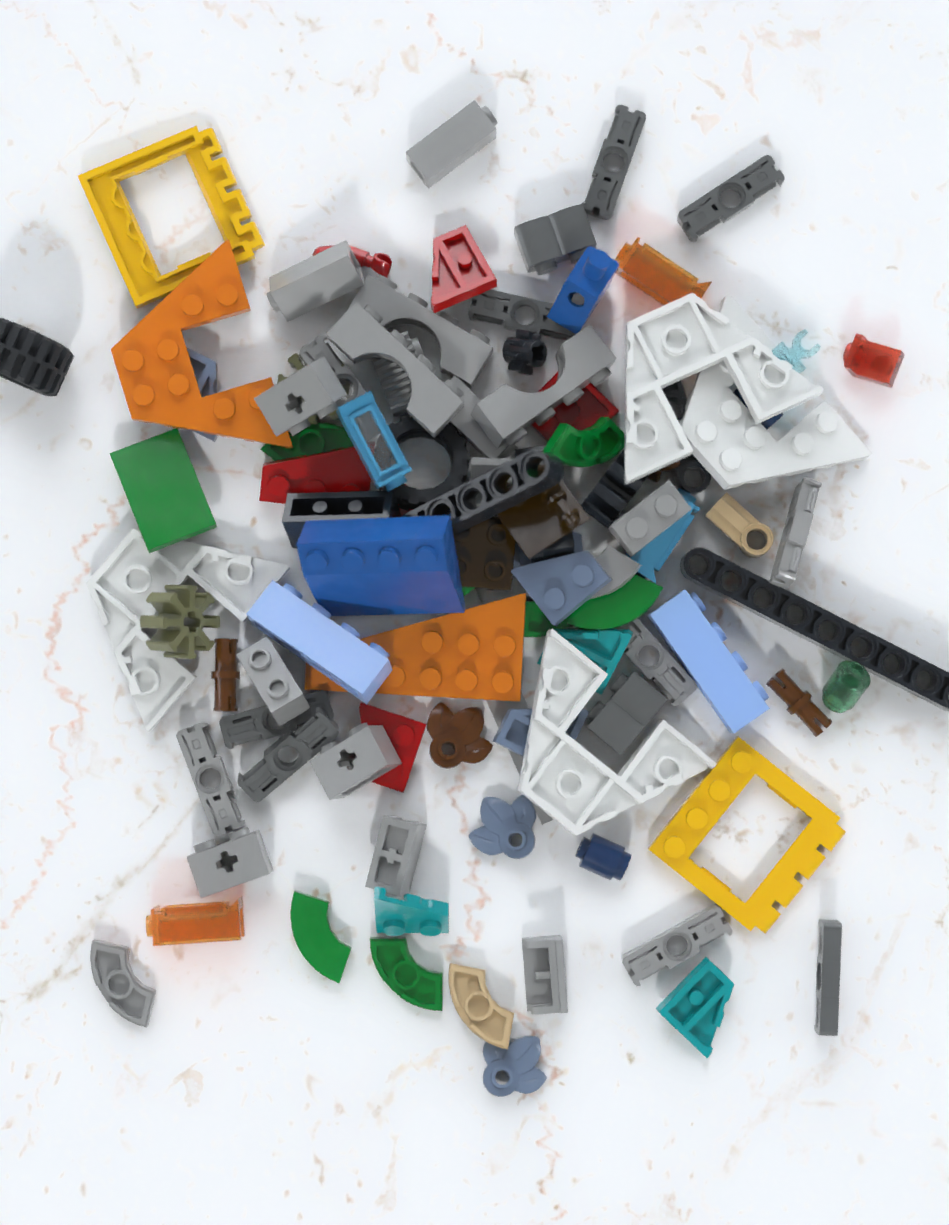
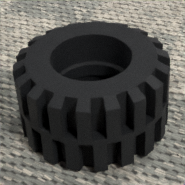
[0,317,74,396]

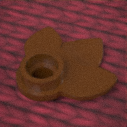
[426,702,493,769]

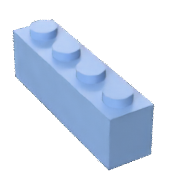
[246,580,393,704]
[647,589,770,734]

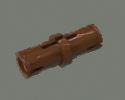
[211,638,240,712]
[766,669,832,737]

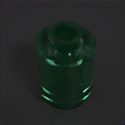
[822,661,871,713]

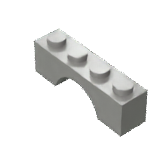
[347,274,493,389]
[326,302,464,438]
[471,324,617,449]

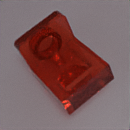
[843,333,905,388]

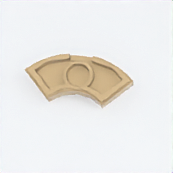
[448,963,514,1050]

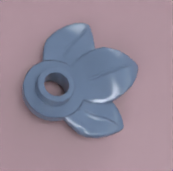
[469,795,536,859]
[482,1036,547,1097]

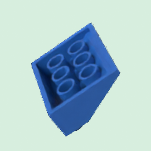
[297,515,466,616]

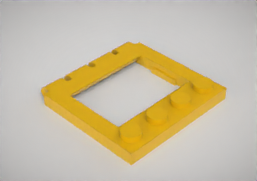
[78,126,265,309]
[648,736,846,934]

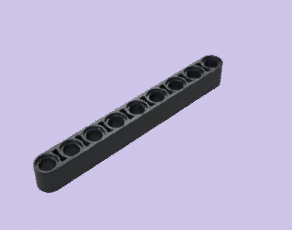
[680,548,949,712]

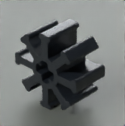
[581,450,650,529]

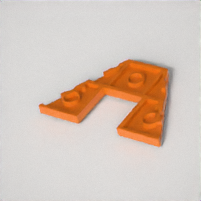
[111,240,293,449]

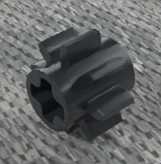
[502,329,547,375]

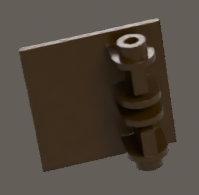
[497,463,590,559]
[445,512,516,591]

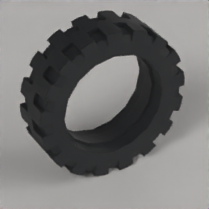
[373,415,470,511]

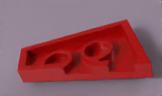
[259,441,375,504]

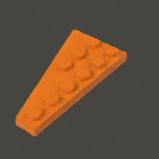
[304,593,527,702]

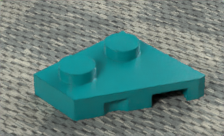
[537,629,633,695]
[374,887,449,936]
[656,957,734,1058]

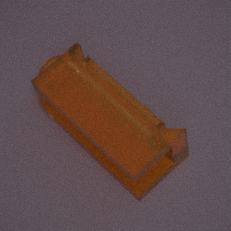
[615,237,712,306]
[146,896,245,946]

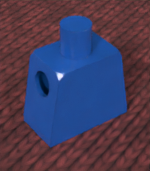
[547,246,619,334]

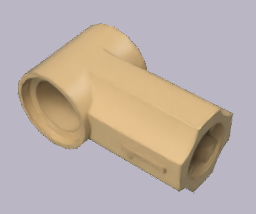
[705,492,774,558]

